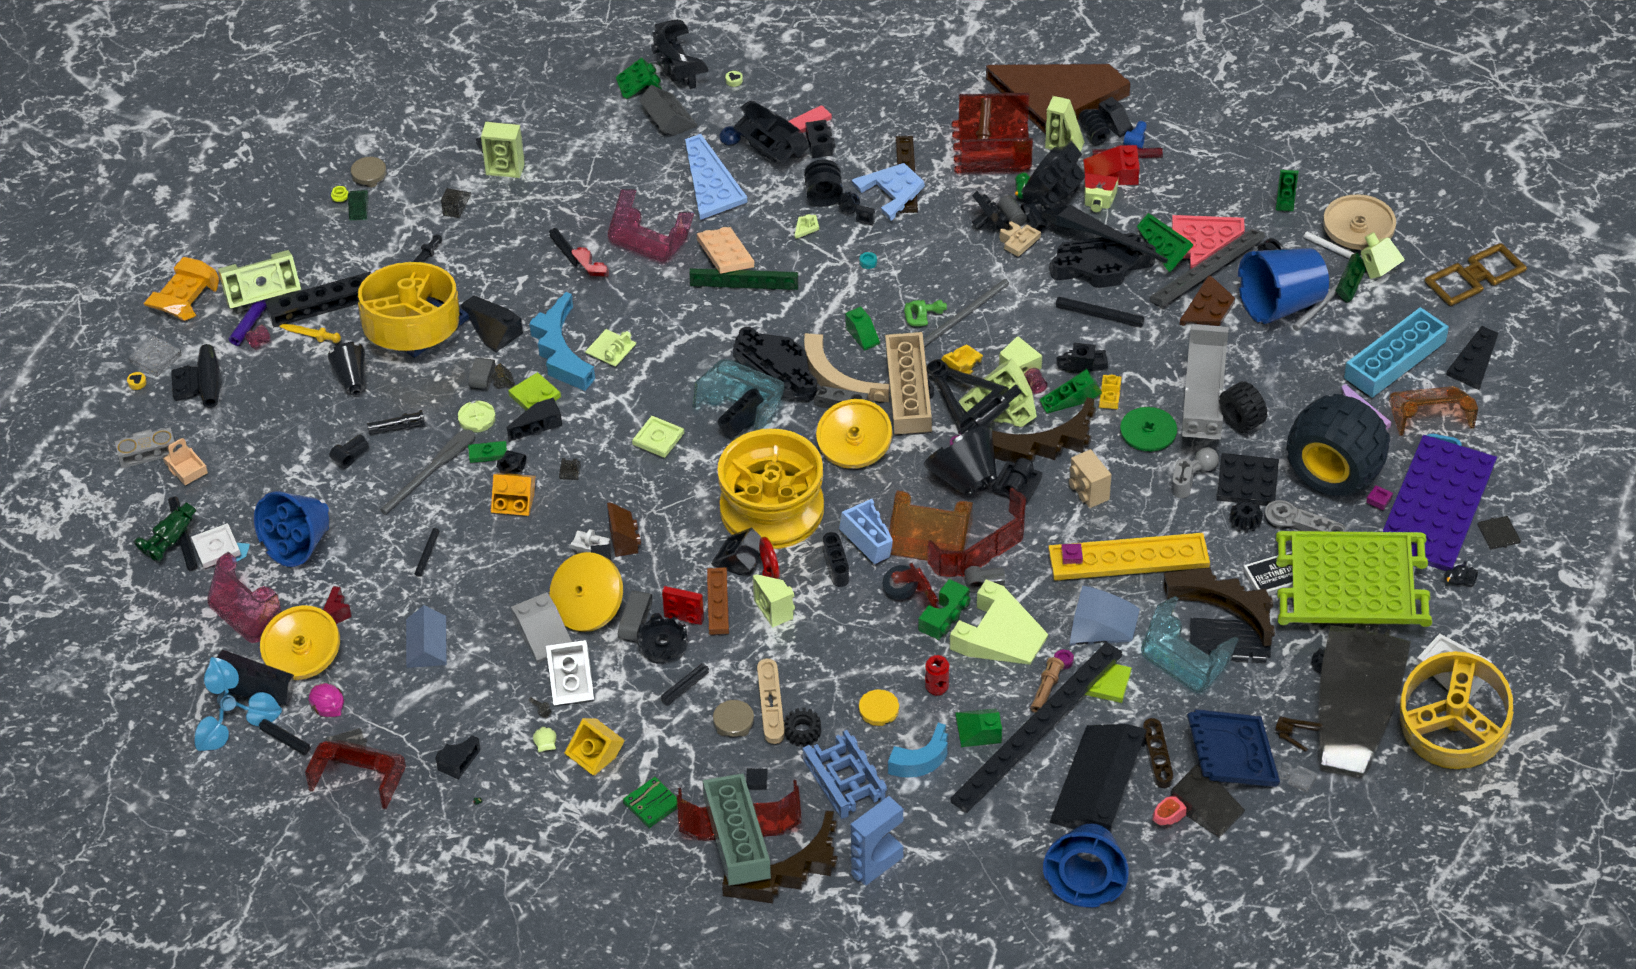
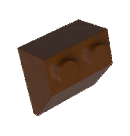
[607,502,641,557]

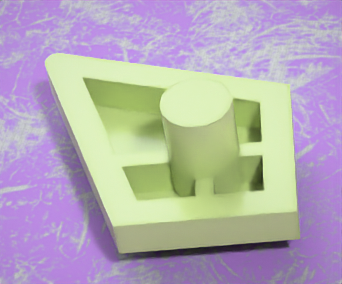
[795,214,819,239]

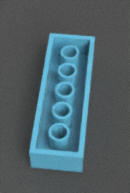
[1344,307,1449,398]

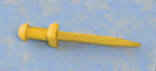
[279,324,341,343]

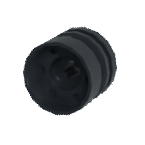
[804,159,843,207]

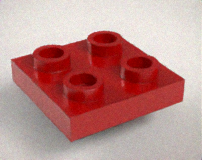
[662,586,704,625]

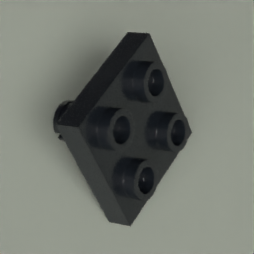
[972,191,1010,230]

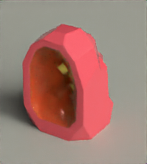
[1152,796,1186,826]

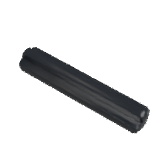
[549,228,580,266]
[661,663,709,705]
[259,719,310,755]

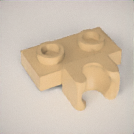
[999,222,1041,257]

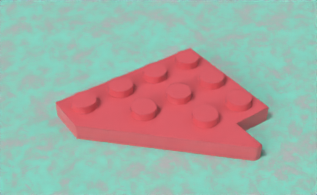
[1172,215,1244,269]

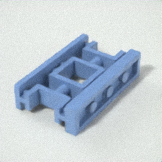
[803,730,887,819]

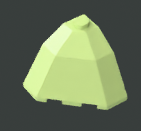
[959,358,1037,427]

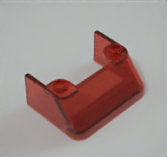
[305,740,406,809]

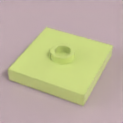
[632,416,684,458]

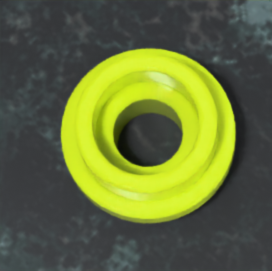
[331,186,349,202]

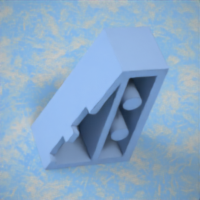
[839,499,893,564]

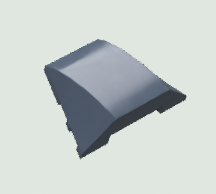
[1069,583,1140,646]

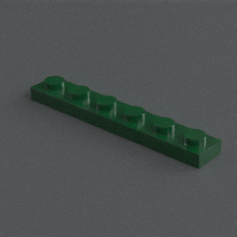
[689,268,799,290]

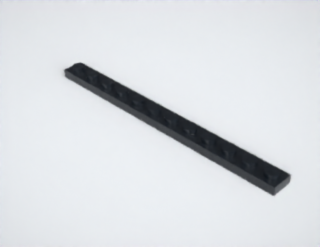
[950,642,1122,813]

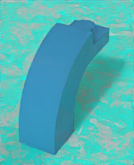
[888,723,948,778]

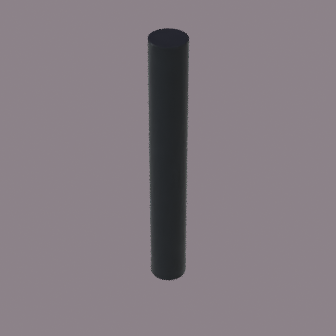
[414,528,440,577]

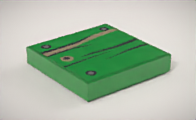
[623,777,681,828]

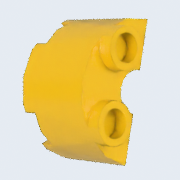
[941,344,983,374]

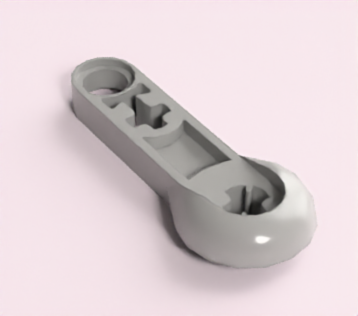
[1265,500,1346,532]

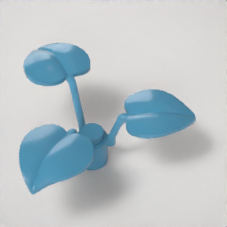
[194,657,282,751]

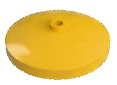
[816,399,893,469]
[549,552,623,632]
[260,605,340,680]

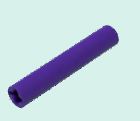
[229,297,273,346]

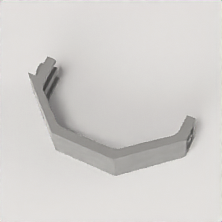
[1182,324,1229,440]

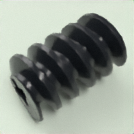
[1079,109,1111,146]

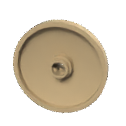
[1323,194,1396,250]

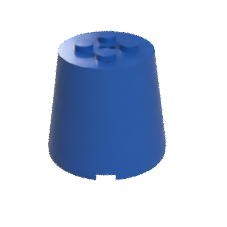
[1238,248,1329,324]

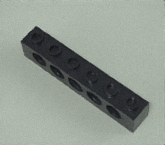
[265,272,371,328]

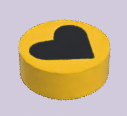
[127,372,147,390]

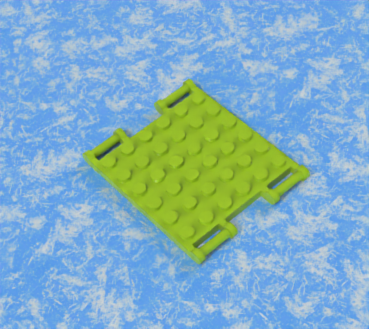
[1276,531,1432,627]

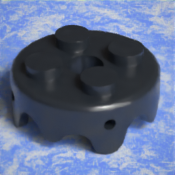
[637,613,688,662]

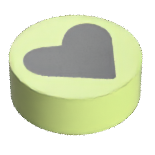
[725,71,743,87]

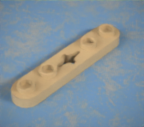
[757,659,785,744]

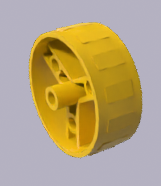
[358,262,459,351]
[1400,651,1514,769]

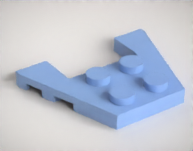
[852,163,925,220]

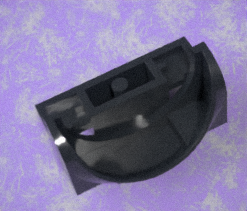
[651,19,709,89]
[733,101,810,164]
[1022,141,1085,210]

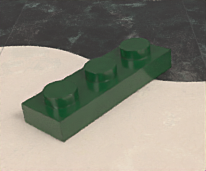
[1335,253,1366,303]

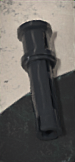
[367,410,425,435]

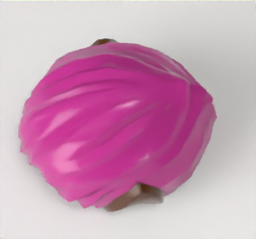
[308,683,344,717]

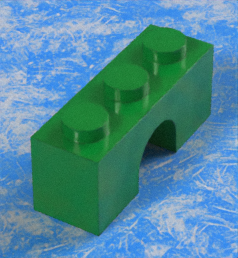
[918,579,971,640]

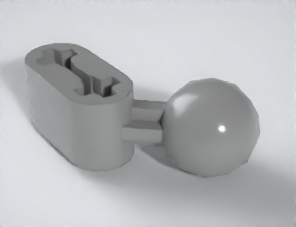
[1173,447,1219,498]

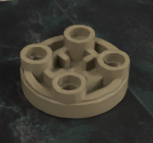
[351,157,387,188]
[713,700,754,736]

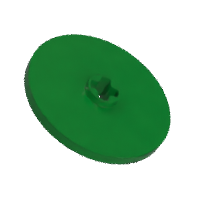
[1120,407,1177,451]

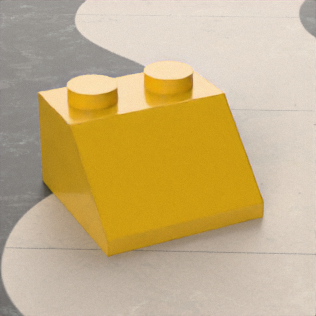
[564,718,625,775]

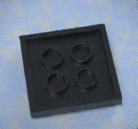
[1217,453,1279,506]

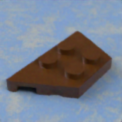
[1179,275,1235,326]

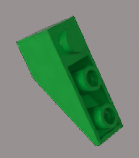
[1276,170,1299,211]
[1039,369,1102,414]

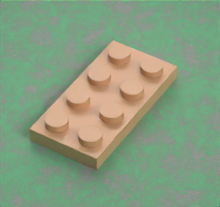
[697,227,754,274]

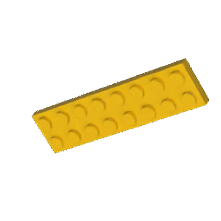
[1048,533,1210,580]

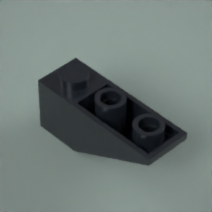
[506,398,562,442]

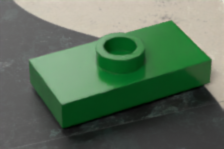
[468,441,507,463]

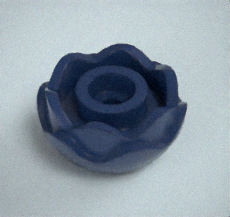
[719,126,741,146]

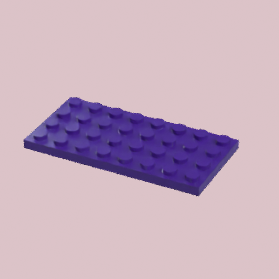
[1382,434,1497,571]

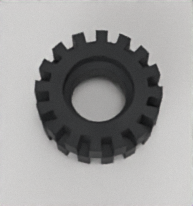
[784,708,821,747]

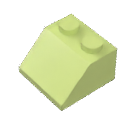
[753,574,795,628]

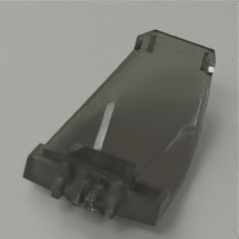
[1317,623,1411,779]

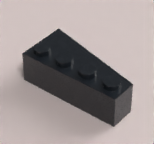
[217,650,294,705]

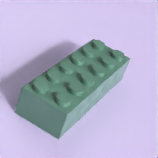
[703,773,771,886]

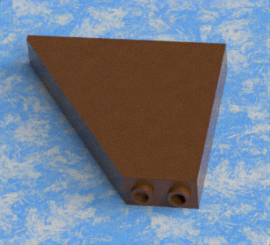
[986,64,1131,135]

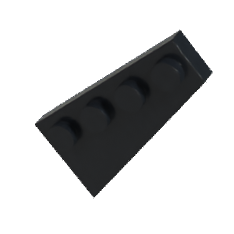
[1446,326,1498,391]

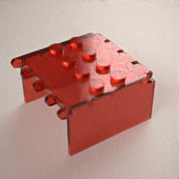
[952,93,1033,173]

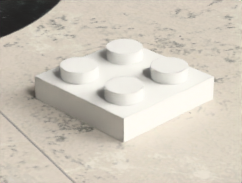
[191,523,241,568]

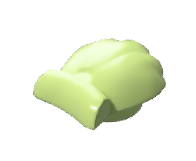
[533,727,556,752]

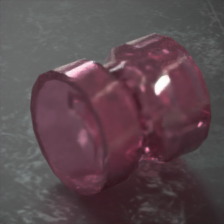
[245,324,271,349]
[1024,368,1047,394]

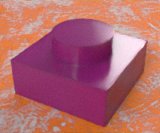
[1366,485,1393,510]
[1061,543,1083,564]

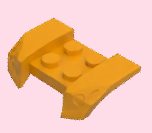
[144,257,219,321]

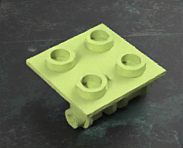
[585,329,636,367]

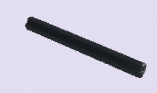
[1056,297,1145,327]
[168,496,198,571]

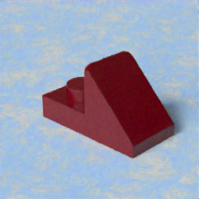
[323,586,352,624]

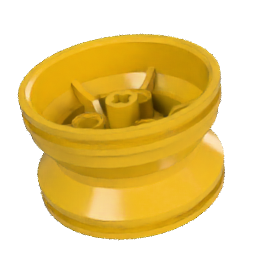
[718,429,824,549]

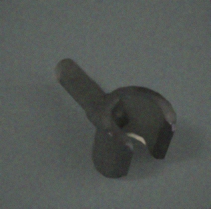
[529,697,551,718]

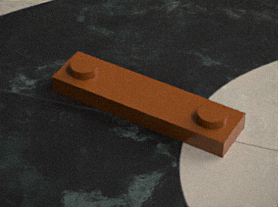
[707,567,729,635]

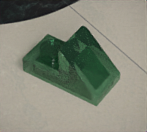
[348,190,369,220]

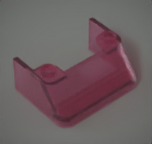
[608,189,694,262]

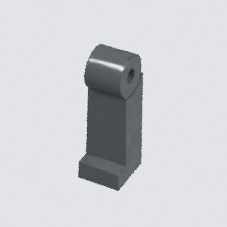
[813,386,869,408]

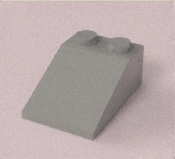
[511,592,572,663]

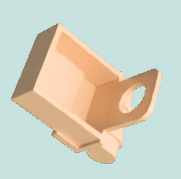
[163,438,208,485]

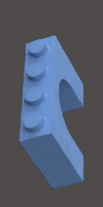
[850,796,903,886]

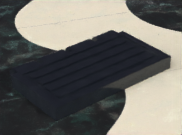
[1190,618,1271,663]

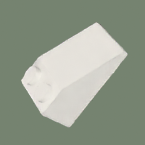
[1417,634,1492,700]
[546,640,594,706]

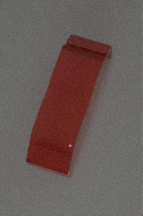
[928,488,1026,577]
[677,780,801,841]

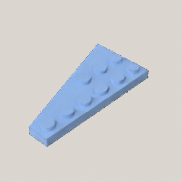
[685,134,748,220]

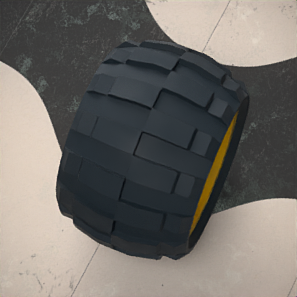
[1286,394,1390,497]

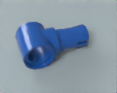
[1123,121,1147,150]

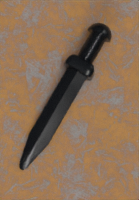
[413,234,442,262]

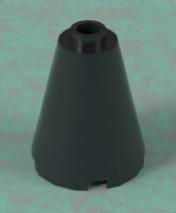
[328,342,365,396]

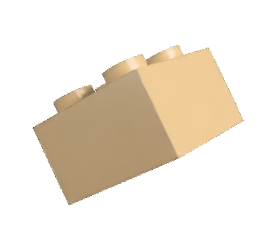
[1069,449,1111,508]

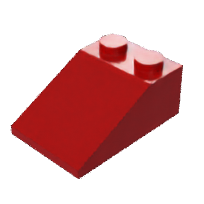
[1083,145,1140,185]

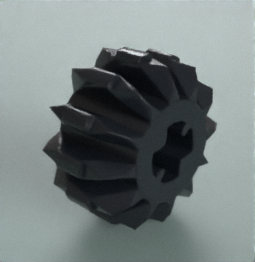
[1229,500,1263,533]

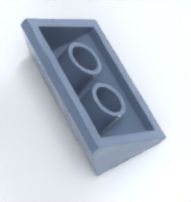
[406,605,447,668]

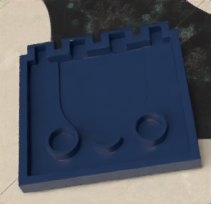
[1187,709,1280,787]

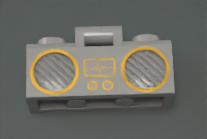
[115,427,177,468]

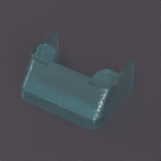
[692,359,784,431]
[1141,596,1239,693]

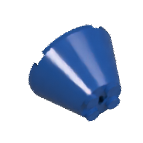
[254,491,329,567]

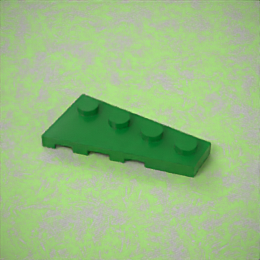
[1137,213,1193,272]

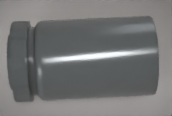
[998,195,1027,226]

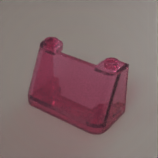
[207,551,281,643]

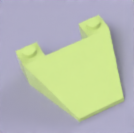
[950,579,1048,665]

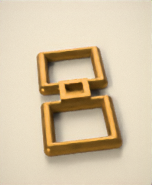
[1425,243,1527,306]

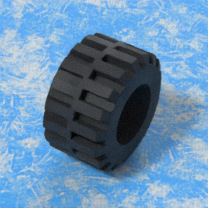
[1219,381,1268,433]

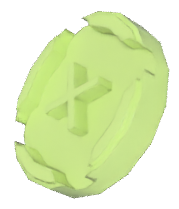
[458,401,495,432]

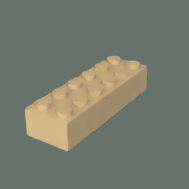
[885,332,932,434]

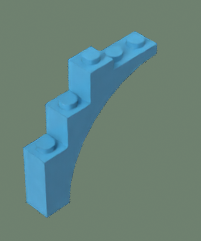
[529,292,595,391]

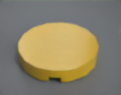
[859,689,899,726]

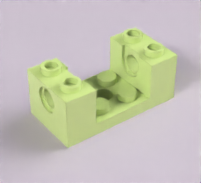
[218,250,301,309]

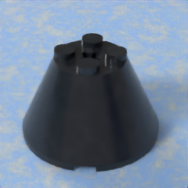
[924,425,998,498]

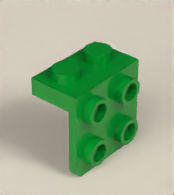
[616,58,662,99]

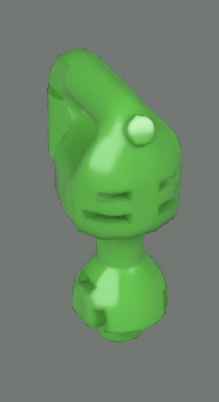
[904,300,947,327]

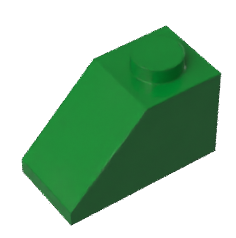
[845,306,880,351]

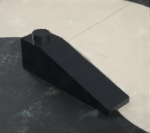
[461,295,523,352]

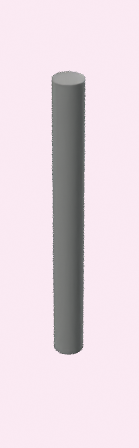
[1293,285,1337,331]

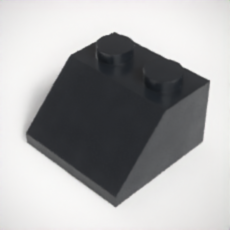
[711,527,761,575]

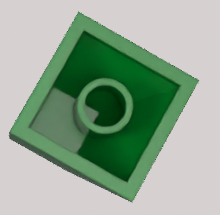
[955,708,1002,747]

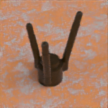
[1275,716,1323,752]

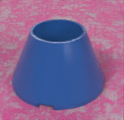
[1043,824,1129,907]

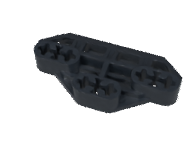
[1049,233,1156,288]
[733,327,818,401]

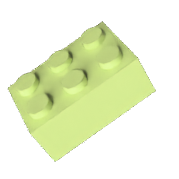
[481,122,525,178]

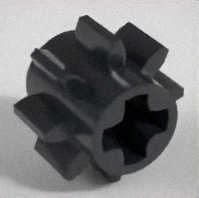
[838,191,860,214]

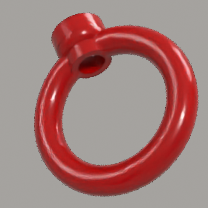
[759,536,780,579]

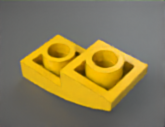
[1099,375,1122,409]

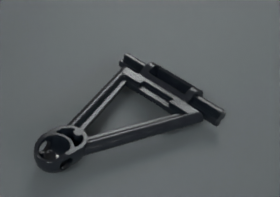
[926,359,1022,435]

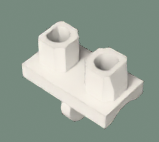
[570,529,611,554]

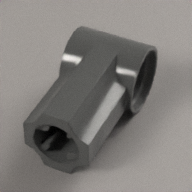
[964,566,1005,592]

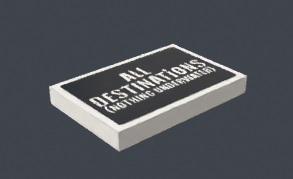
[1243,551,1293,596]

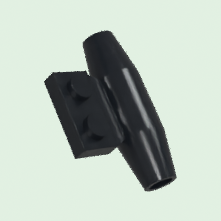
[171,344,221,408]

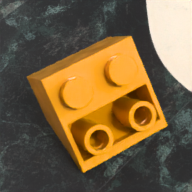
[491,473,535,516]

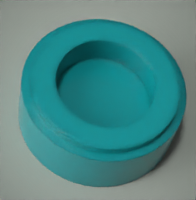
[859,252,877,269]

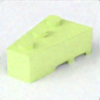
[1045,96,1085,152]

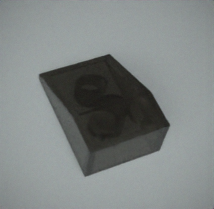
[1170,764,1245,838]

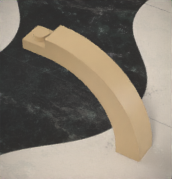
[804,333,890,402]

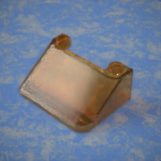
[1389,386,1478,436]
[889,490,973,565]

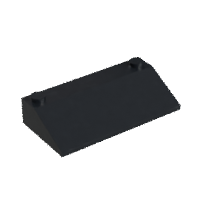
[1050,724,1147,834]

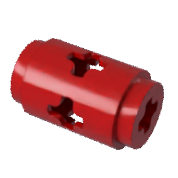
[925,655,949,696]

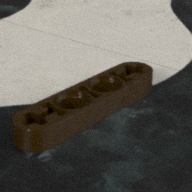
[1143,718,1173,788]

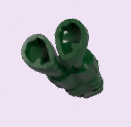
[133,502,197,563]

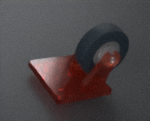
[882,563,939,609]

